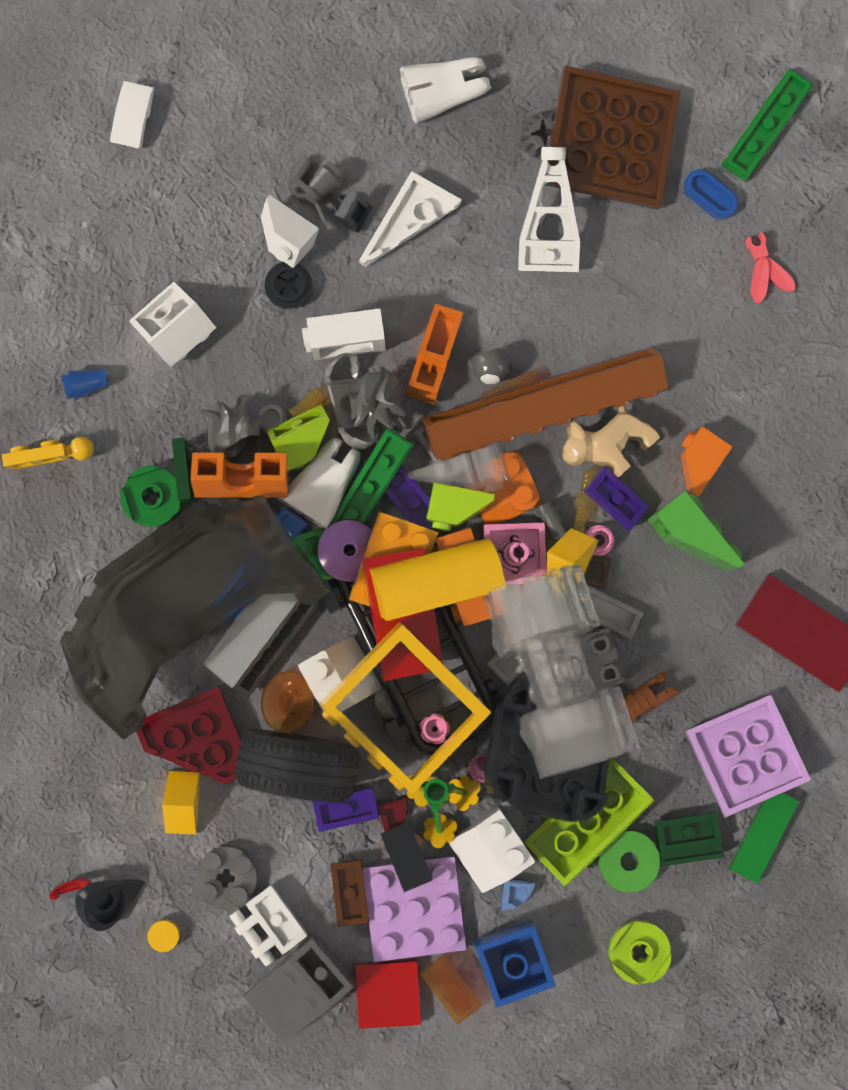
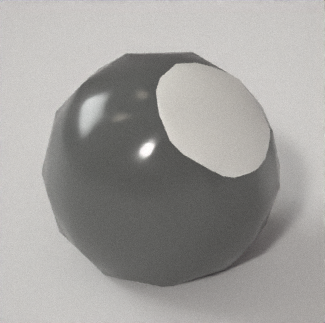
[473,348,511,385]

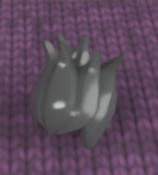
[346,366,407,438]
[200,396,262,464]

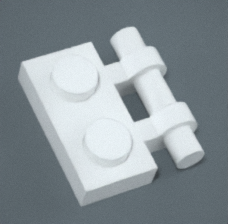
[229,884,308,967]

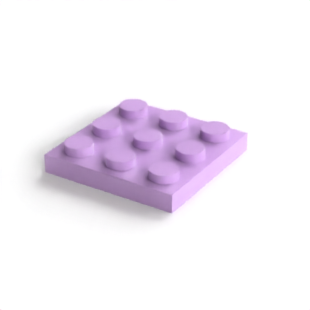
[686,695,811,817]
[362,855,466,962]

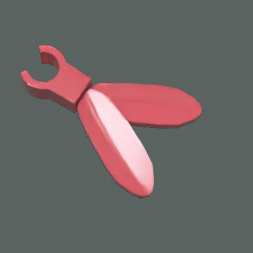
[745,232,795,304]

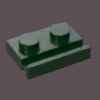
[172,438,196,505]
[654,811,724,866]

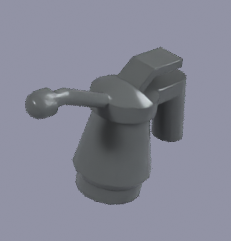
[288,156,346,231]

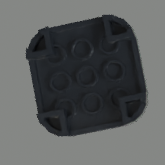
[484,683,618,822]

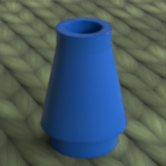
[61,368,108,400]

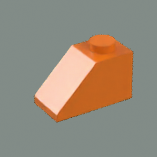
[680,426,732,498]

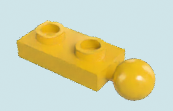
[2,436,94,470]

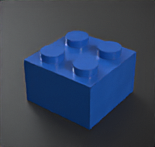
[474,919,556,1008]

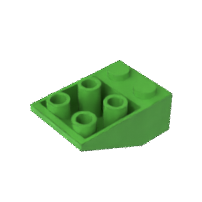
[647,491,744,572]

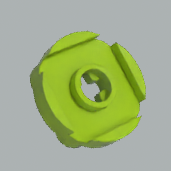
[608,919,671,984]

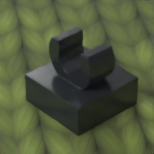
[331,190,372,233]

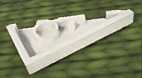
[359,171,462,267]

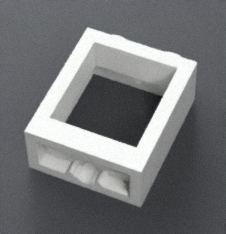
[302,308,386,361]

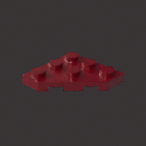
[133,686,241,784]

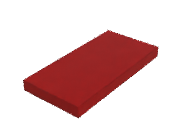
[362,547,443,681]

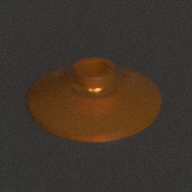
[261,671,315,733]

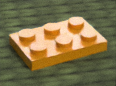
[349,512,438,607]

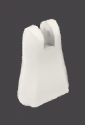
[400,57,491,124]
[278,437,361,530]

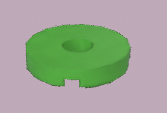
[598,830,660,893]

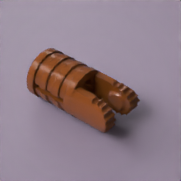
[618,671,680,722]

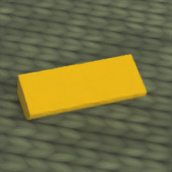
[370,538,507,621]

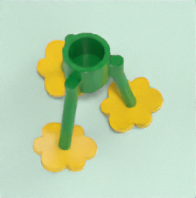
[406,775,481,848]

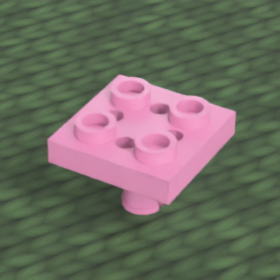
[483,523,547,585]

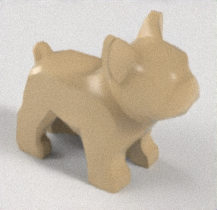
[562,406,660,478]

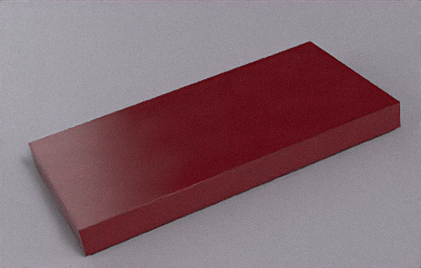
[735,574,848,692]

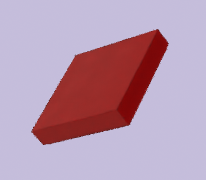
[355,960,421,1029]

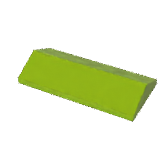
[524,757,655,888]

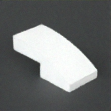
[110,81,154,148]

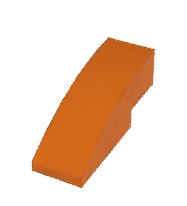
[406,304,464,405]

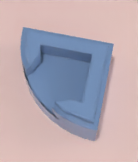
[501,879,535,910]

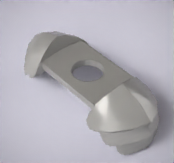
[325,353,379,450]

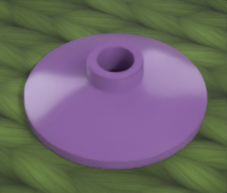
[318,520,372,581]

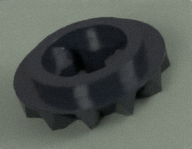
[264,262,313,310]

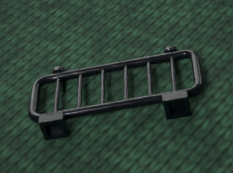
[316,545,499,756]

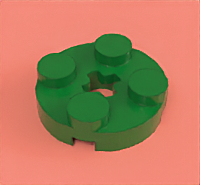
[120,466,182,528]

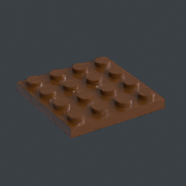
[545,65,680,210]

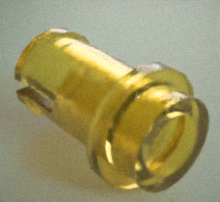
[289,387,328,417]

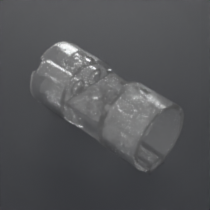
[483,565,640,779]

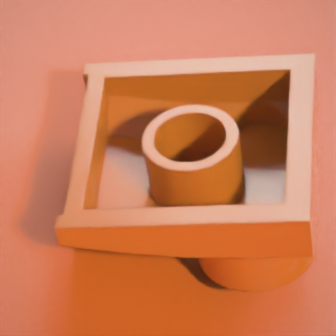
[462,449,543,525]

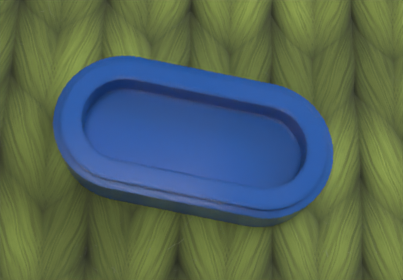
[683,169,738,220]

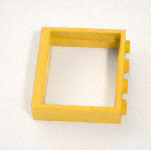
[320,623,491,794]

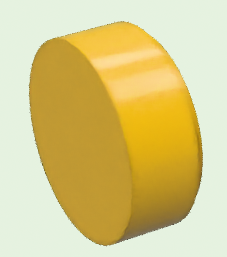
[148,919,180,952]

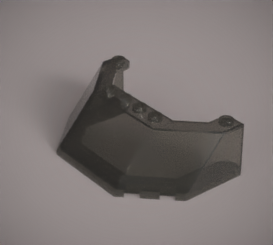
[60,495,330,740]

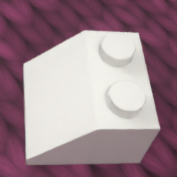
[129,282,216,367]
[298,636,383,712]
[449,807,535,893]

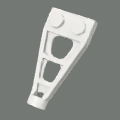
[518,147,580,272]

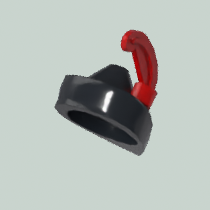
[49,878,145,931]

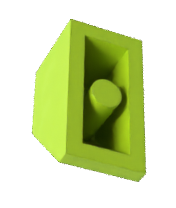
[266,404,330,471]
[427,482,495,531]

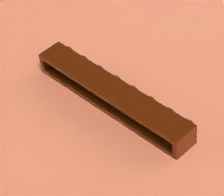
[422,347,668,460]

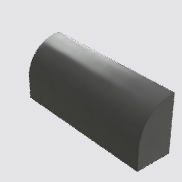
[203,565,322,698]

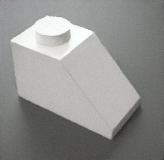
[261,195,319,268]

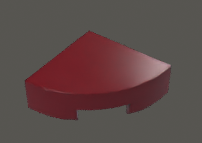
[378,797,408,832]

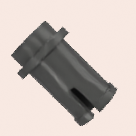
[536,500,569,541]

